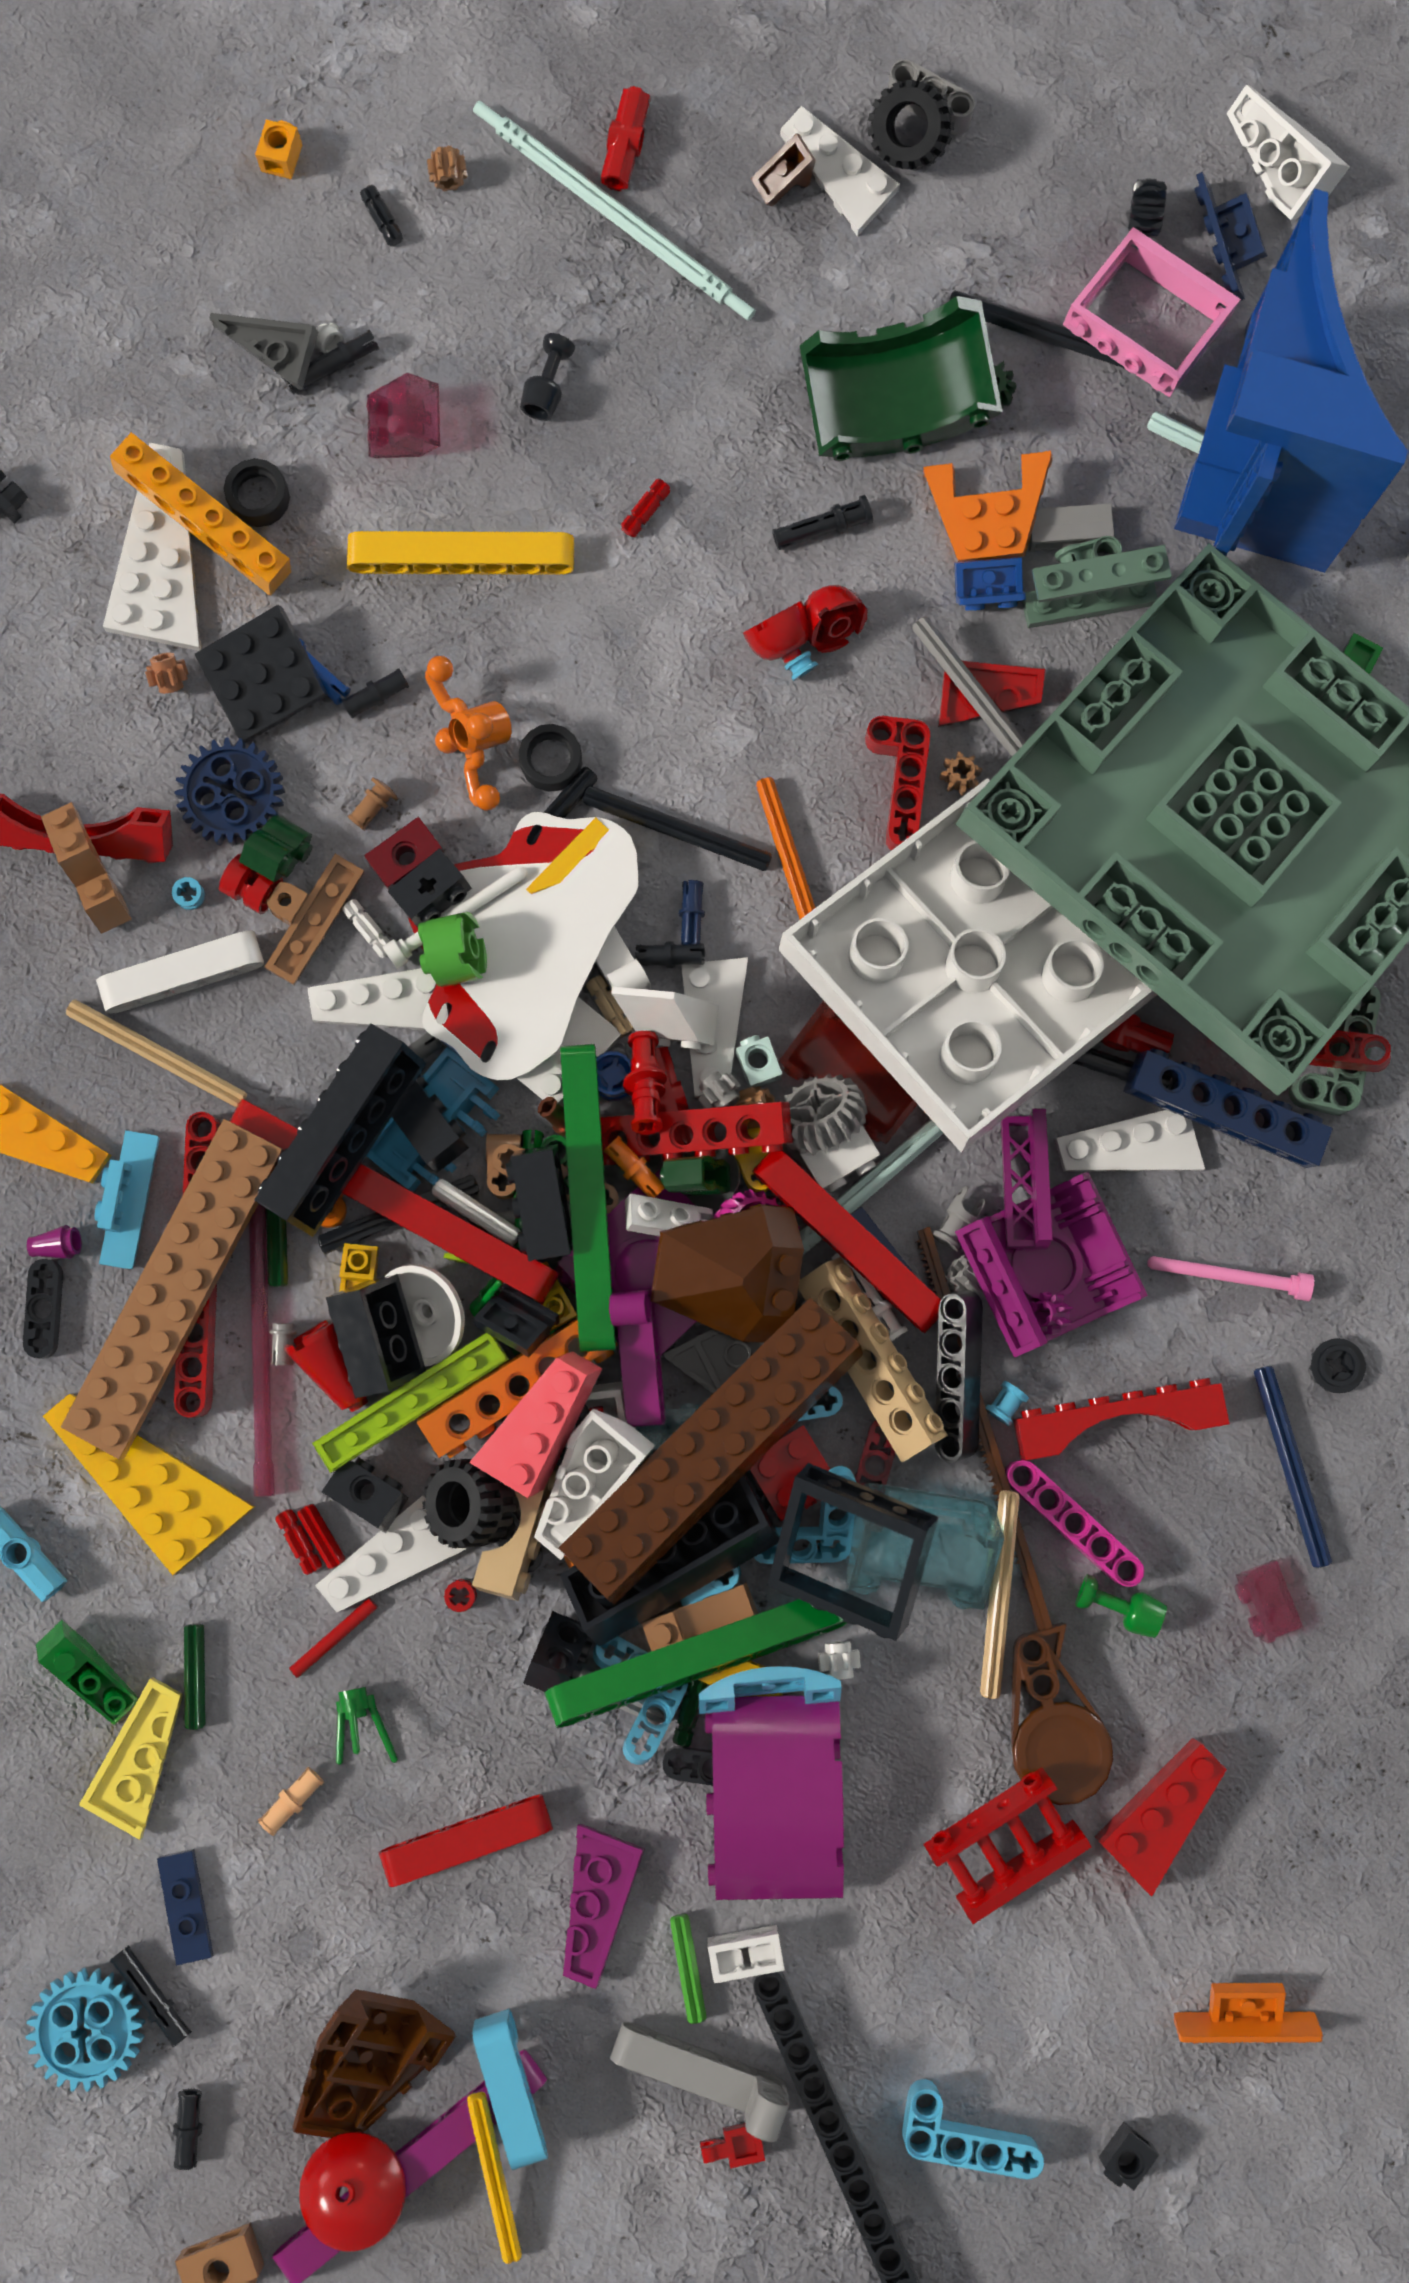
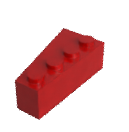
[1094,1738,1227,1897]

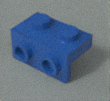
[954,557,1026,611]

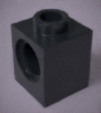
[1099,2121,1159,2191]

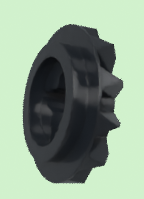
[1309,1338,1366,1393]

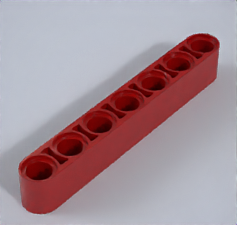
[752,1151,941,1334]

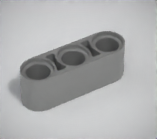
[888,59,975,135]

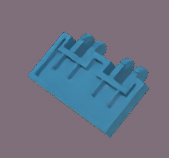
[366,1047,500,1192]

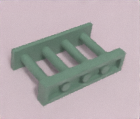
[1022,545,1172,628]

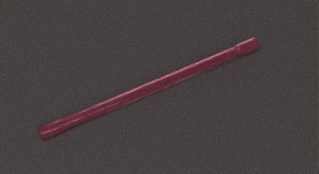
[249,1204,275,1497]

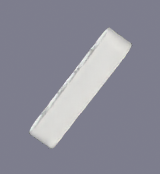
[96,931,264,1014]

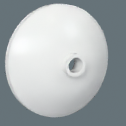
[385,1264,465,1366]

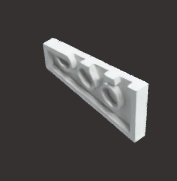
[780,106,900,237]
[681,957,748,1098]
[307,968,449,1030]
[1054,1110,1205,1172]
[315,1495,468,1612]

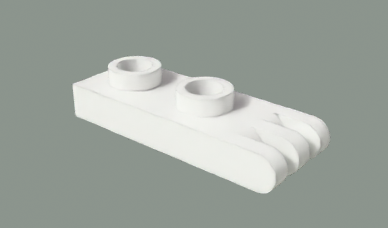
[625,1194,713,1236]

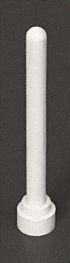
[383,866,527,969]

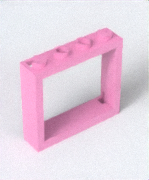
[1063,227,1240,398]

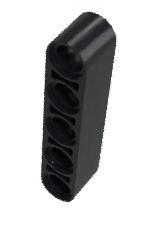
[935,1290,983,1463]

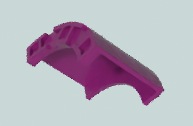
[705,1696,844,1900]

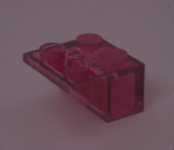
[366,372,440,458]

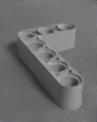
[610,2022,789,2143]

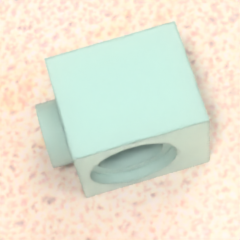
[736,1035,782,1088]

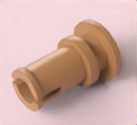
[348,777,398,830]

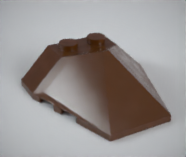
[650,1204,804,1343]
[292,1989,456,2138]

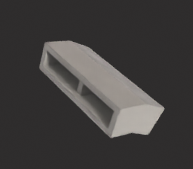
[1029,503,1114,552]

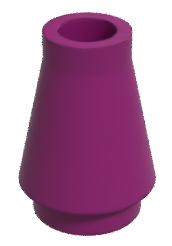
[26,1225,82,1259]

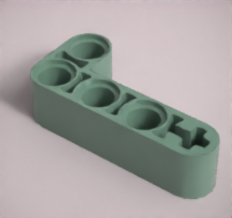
[1289,985,1381,1115]

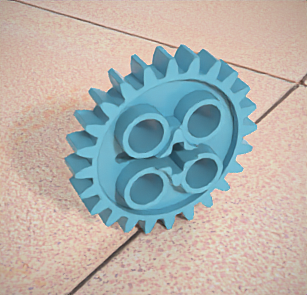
[25,1968,145,2092]

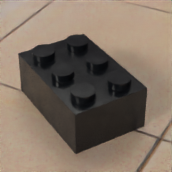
[506,1144,573,1261]
[326,1274,426,1398]

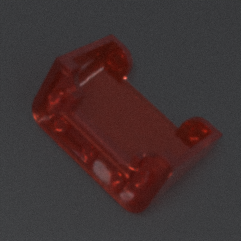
[778,1000,917,1144]

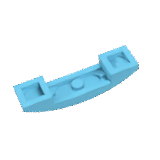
[698,1666,842,1714]

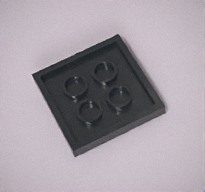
[194,605,328,743]

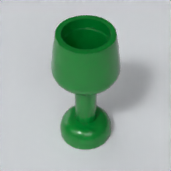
[1075,1574,1167,1638]

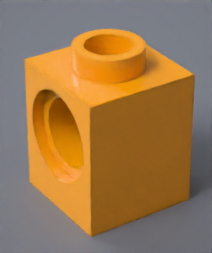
[255,119,302,180]

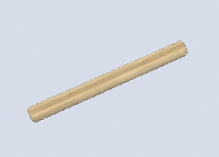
[66,1000,247,1108]
[980,1490,1020,1699]

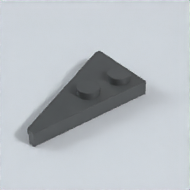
[209,313,318,390]

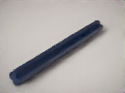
[1254,1366,1332,1568]

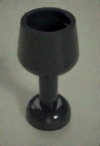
[520,333,575,421]

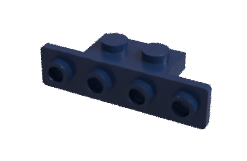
[1194,172,1267,301]

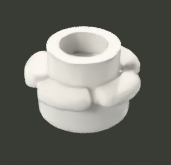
[314,323,343,354]

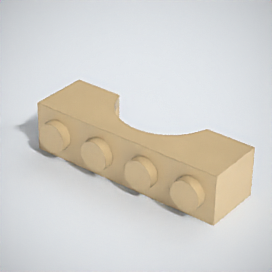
[472,1464,559,1601]

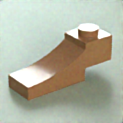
[641,1582,758,1651]

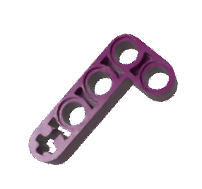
[609,1289,665,1427]

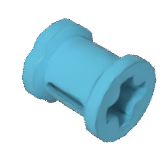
[985,1381,1029,1427]

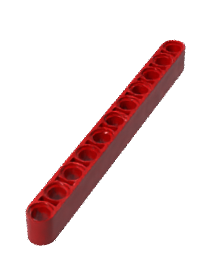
[229,1099,560,1304]

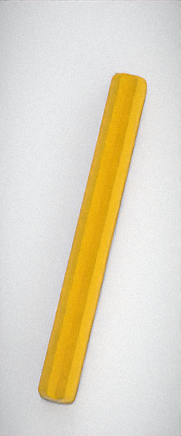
[467,2091,522,2264]

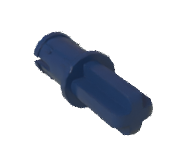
[679,880,705,944]

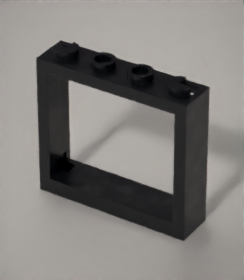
[767,1463,939,1641]

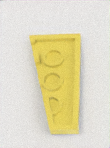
[79,1677,183,1840]

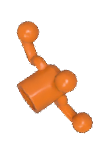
[425,656,512,811]

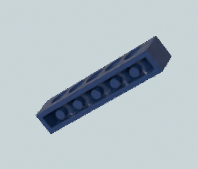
[1123,1048,1333,1168]

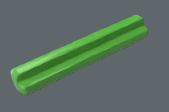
[670,1914,706,2024]

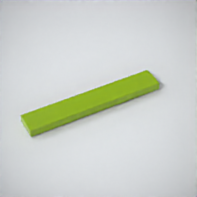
[312,1333,509,1473]

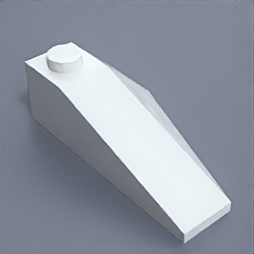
[534,1409,655,1560]

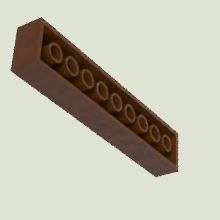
[558,1297,863,1605]

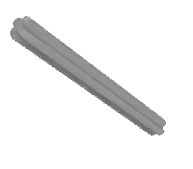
[912,616,1025,756]

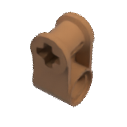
[486,1134,522,1200]

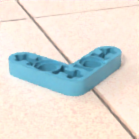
[754,1466,857,1564]
[593,1636,688,1765]

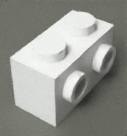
[799,1125,880,1193]

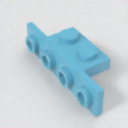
[94,1130,160,1270]

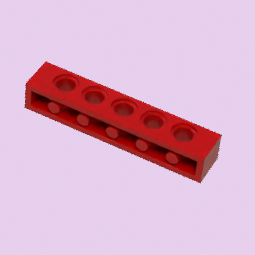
[601,1102,793,1165]

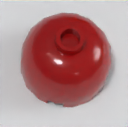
[804,585,868,653]
[743,601,809,663]

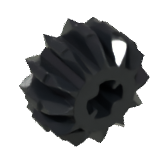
[1128,178,1167,237]

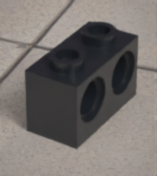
[523,1611,592,1692]

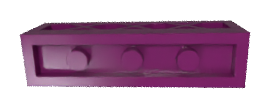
[1001,1108,1053,1249]

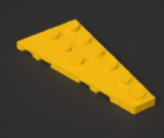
[43,1394,256,1576]

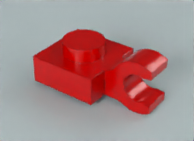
[700,2123,765,2169]

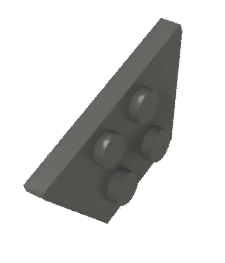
[663,1329,764,1394]

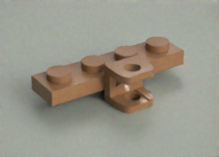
[265,853,364,986]

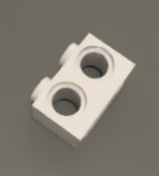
[707,1925,785,1984]

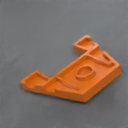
[923,451,1053,562]

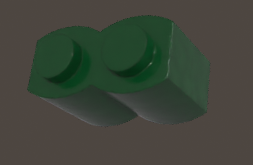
[239,815,313,882]
[660,1156,730,1196]

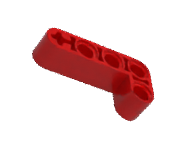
[865,716,931,851]

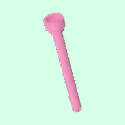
[1147,1256,1314,1301]

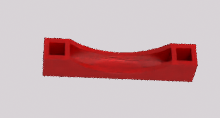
[0,794,173,863]
[1013,1378,1230,1461]

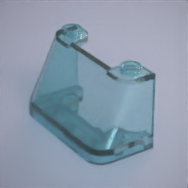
[846,1483,1005,1610]

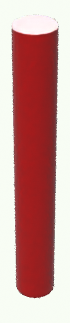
[289,1598,378,1678]

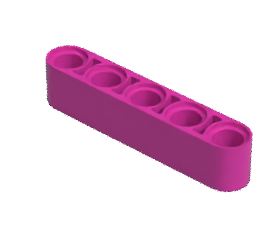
[1005,1460,1144,1587]

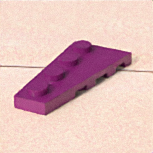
[563,1823,645,1989]

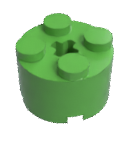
[418,912,487,987]

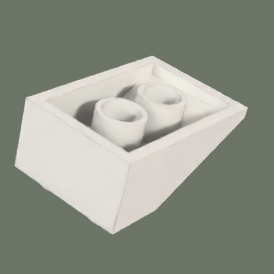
[612,986,719,1050]
[516,997,621,1106]

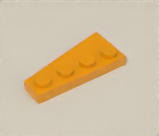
[0,1084,112,1184]

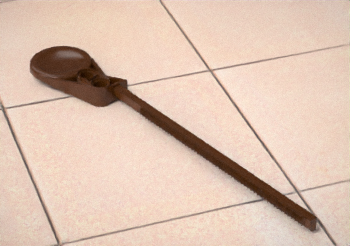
[915,1227,1114,1806]

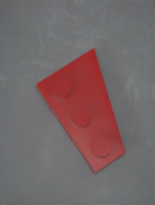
[938,661,1045,727]

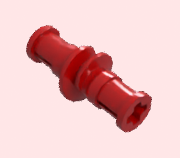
[623,1031,667,1135]

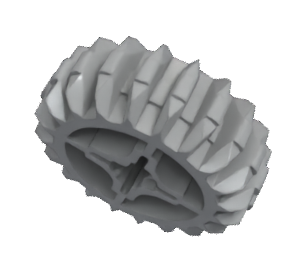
[783,1073,868,1155]

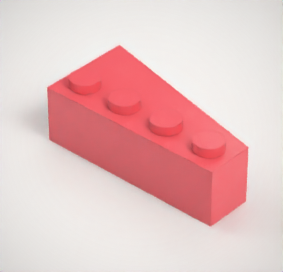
[469,1351,602,1498]

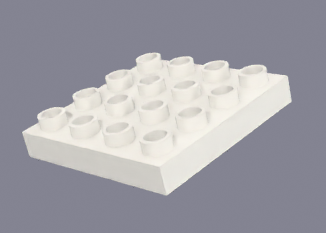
[779,778,1157,1153]

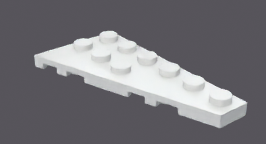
[103,442,202,651]

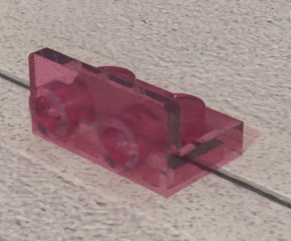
[1235,1560,1303,1643]

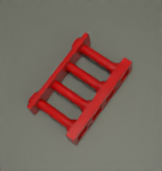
[923,1767,1092,1924]

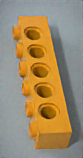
[110,432,291,596]

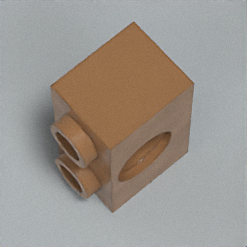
[175,2222,265,2283]

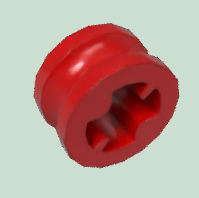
[444,1579,477,1612]

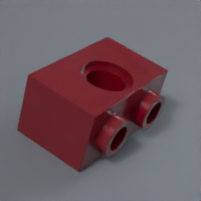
[364,816,445,890]

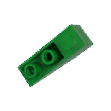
[36,1620,139,1725]

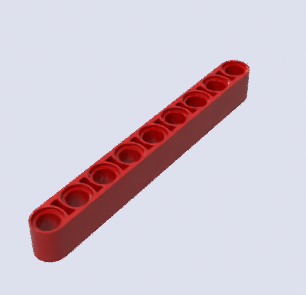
[174,1111,221,1418]

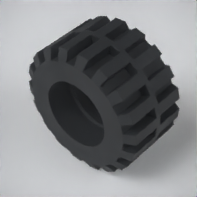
[867,80,954,169]
[422,1458,516,1548]

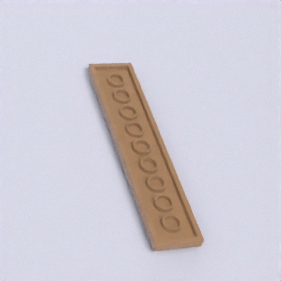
[61,1119,284,1459]

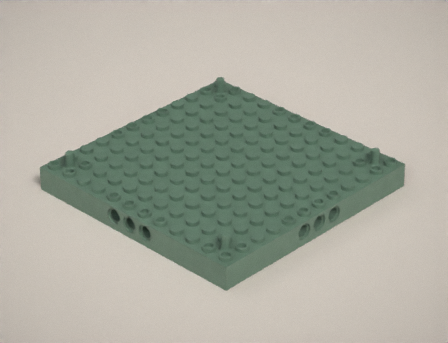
[955,543,1409,1096]

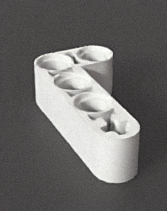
[595,926,651,990]

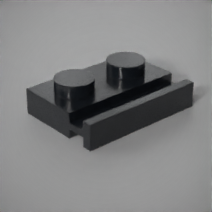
[473,1284,560,1357]

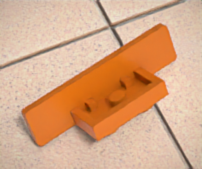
[1174,1983,1323,2043]

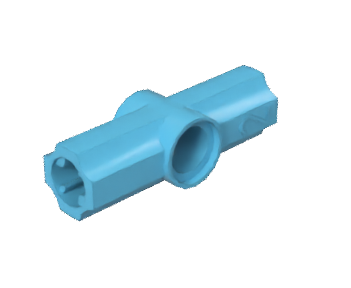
[0,1505,68,1602]

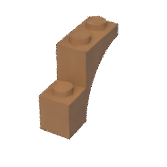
[41,802,132,934]

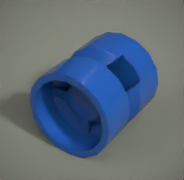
[597,1051,632,1102]

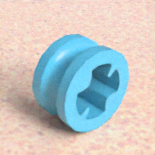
[785,650,818,681]
[172,877,205,910]

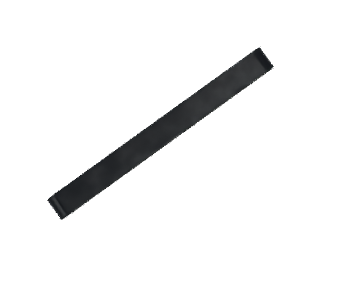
[753,1971,920,2283]

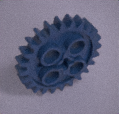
[174,737,286,847]

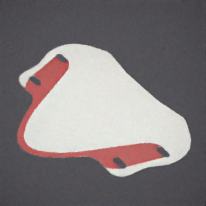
[408,812,638,1080]

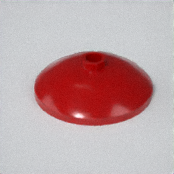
[299,2132,406,2252]

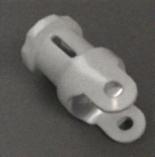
[932,1186,986,1251]

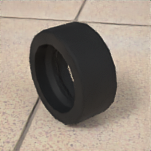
[223,458,290,527]
[518,724,583,792]

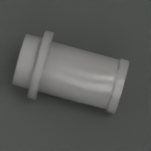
[269,1323,297,1365]

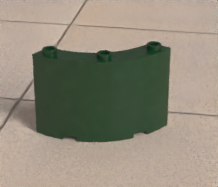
[799,296,1003,461]

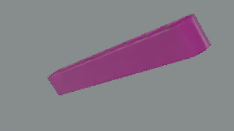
[272,2049,548,2283]

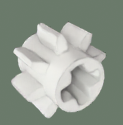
[818,1641,861,1680]

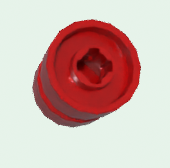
[219,854,283,915]

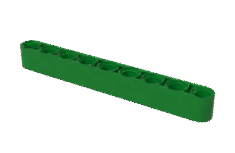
[560,1044,616,1352]
[544,1599,847,1728]

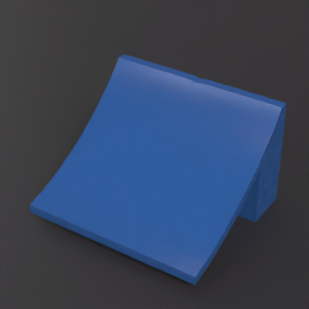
[1174,188,1408,573]

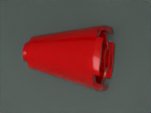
[284,1320,369,1412]

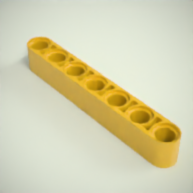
[347,531,574,575]

